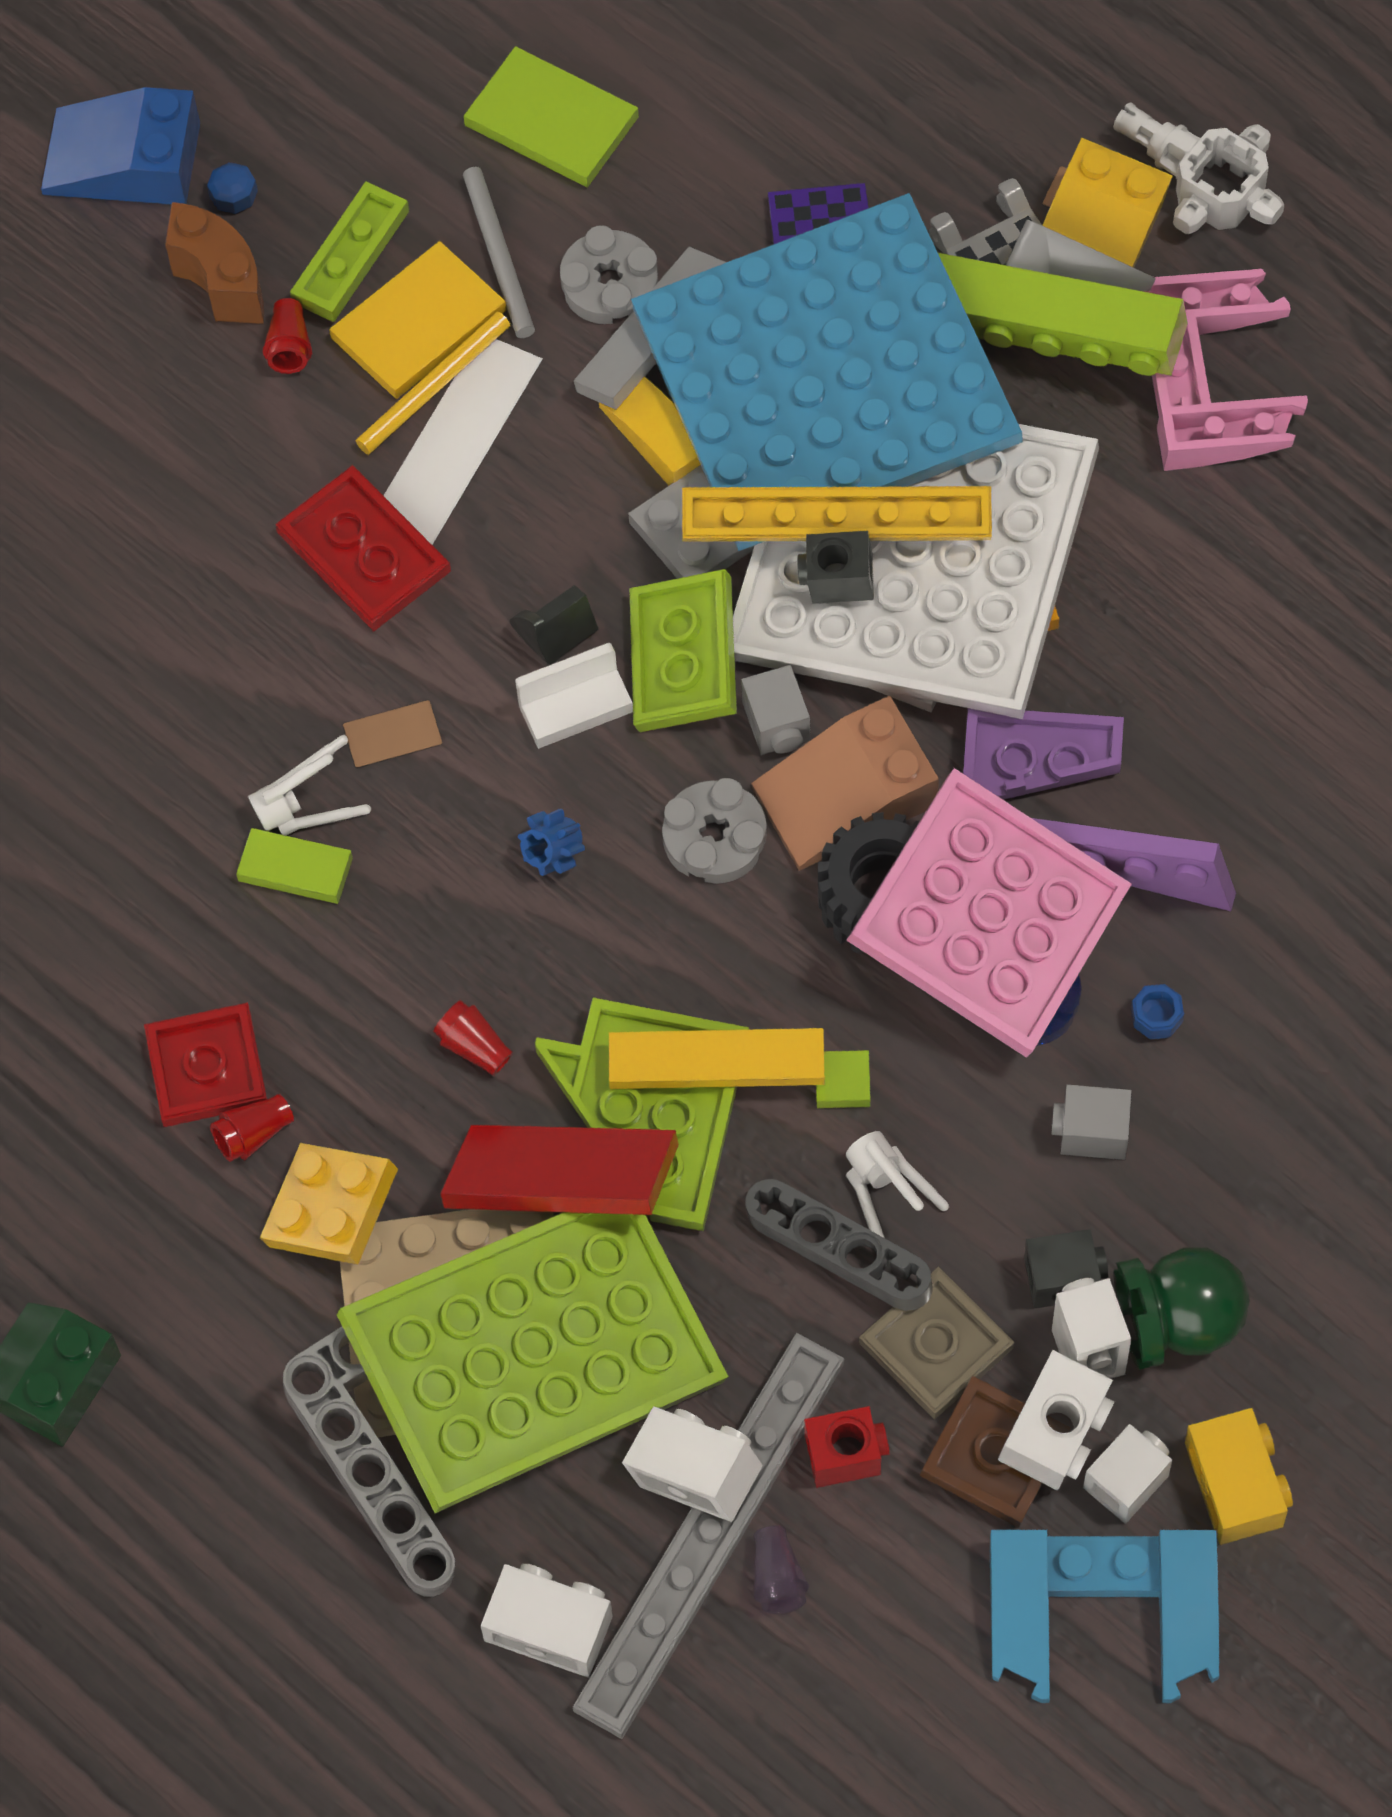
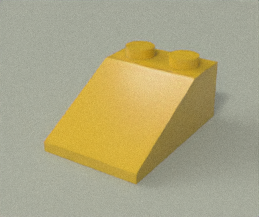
[1042,138,1173,268]

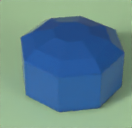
[207,162,258,214]
[1131,984,1184,1039]

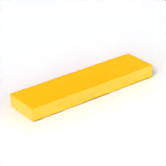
[609,1028,825,1089]

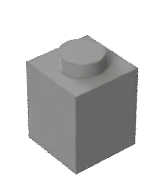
[741,665,810,755]
[1051,1085,1131,1160]

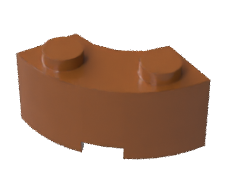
[165,202,265,324]

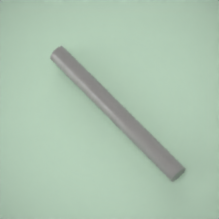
[463,167,535,338]

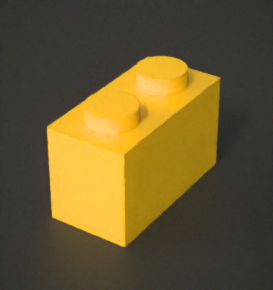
[1185,1408,1293,1545]

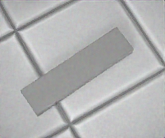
[574,247,727,410]

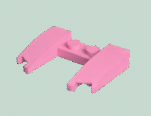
[1143,269,1308,471]

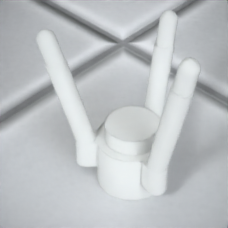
[248,735,371,836]
[846,1131,949,1272]

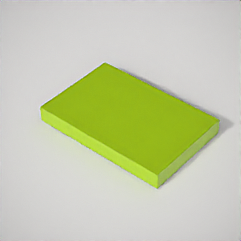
[464,46,639,188]
[629,569,737,732]

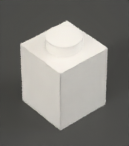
[1083,1424,1172,1524]

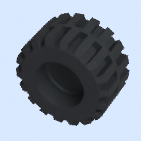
[818,812,919,955]

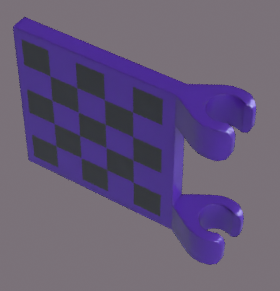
[768,183,868,244]

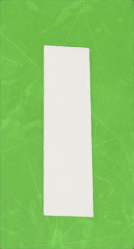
[384,339,543,545]

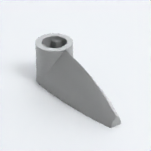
[1006,220,1156,291]

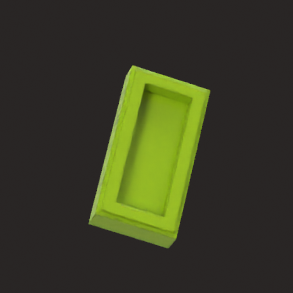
[236,828,353,904]

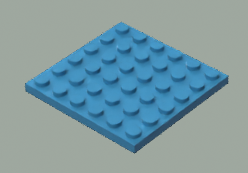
[631,193,1023,551]

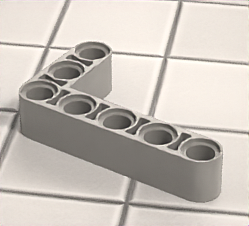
[283,1327,455,1597]

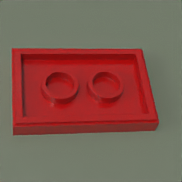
[275,465,451,632]

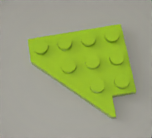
[535,998,749,1231]

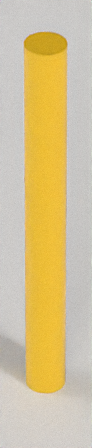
[355,311,510,455]

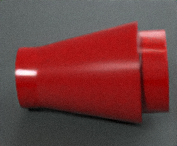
[263,298,312,374]
[433,1000,514,1076]
[210,1094,294,1162]

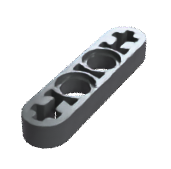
[745,1179,933,1311]

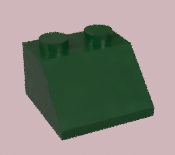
[0,1302,121,1447]

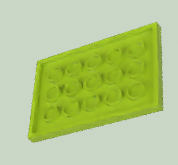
[337,1212,729,1513]

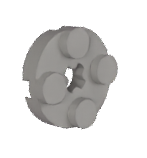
[560,226,658,324]
[662,778,767,884]

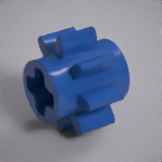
[518,809,585,876]

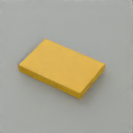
[329,241,507,400]

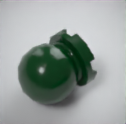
[1113,1247,1250,1370]

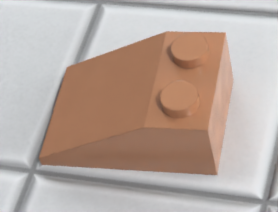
[751,696,939,871]

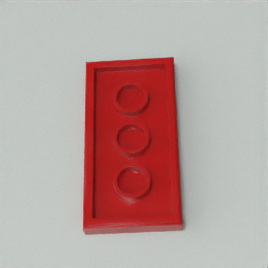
[440,1125,679,1215]

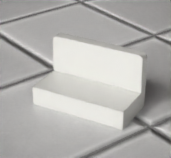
[515,643,633,749]

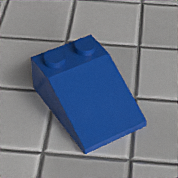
[41,87,200,204]

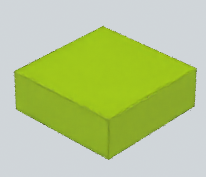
[816,1050,870,1108]

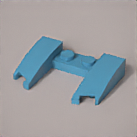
[990,1530,1219,1703]

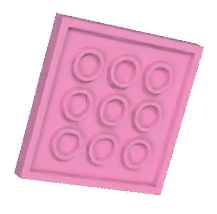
[847,768,1132,1058]

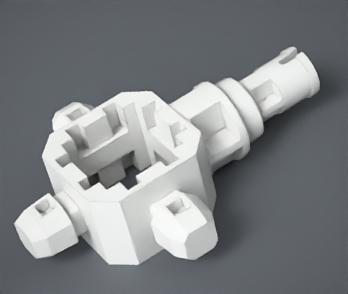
[1113,102,1285,234]

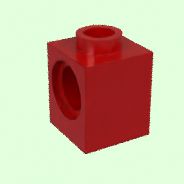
[804,1406,890,1488]

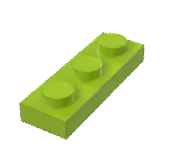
[290,181,409,322]

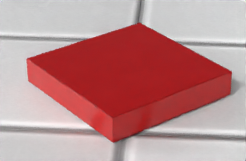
[144,1002,267,1127]

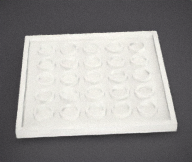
[733,424,1099,719]

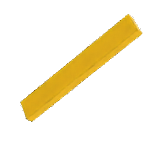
[682,486,992,542]

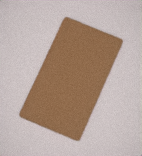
[343,700,442,767]

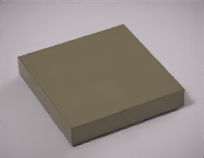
[859,1267,1014,1420]

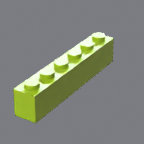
[938,253,1188,376]

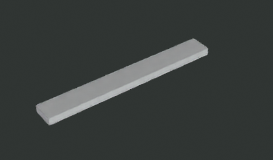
[573,1333,844,1739]

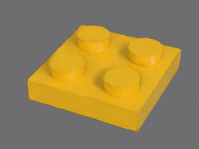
[260,1143,398,1265]

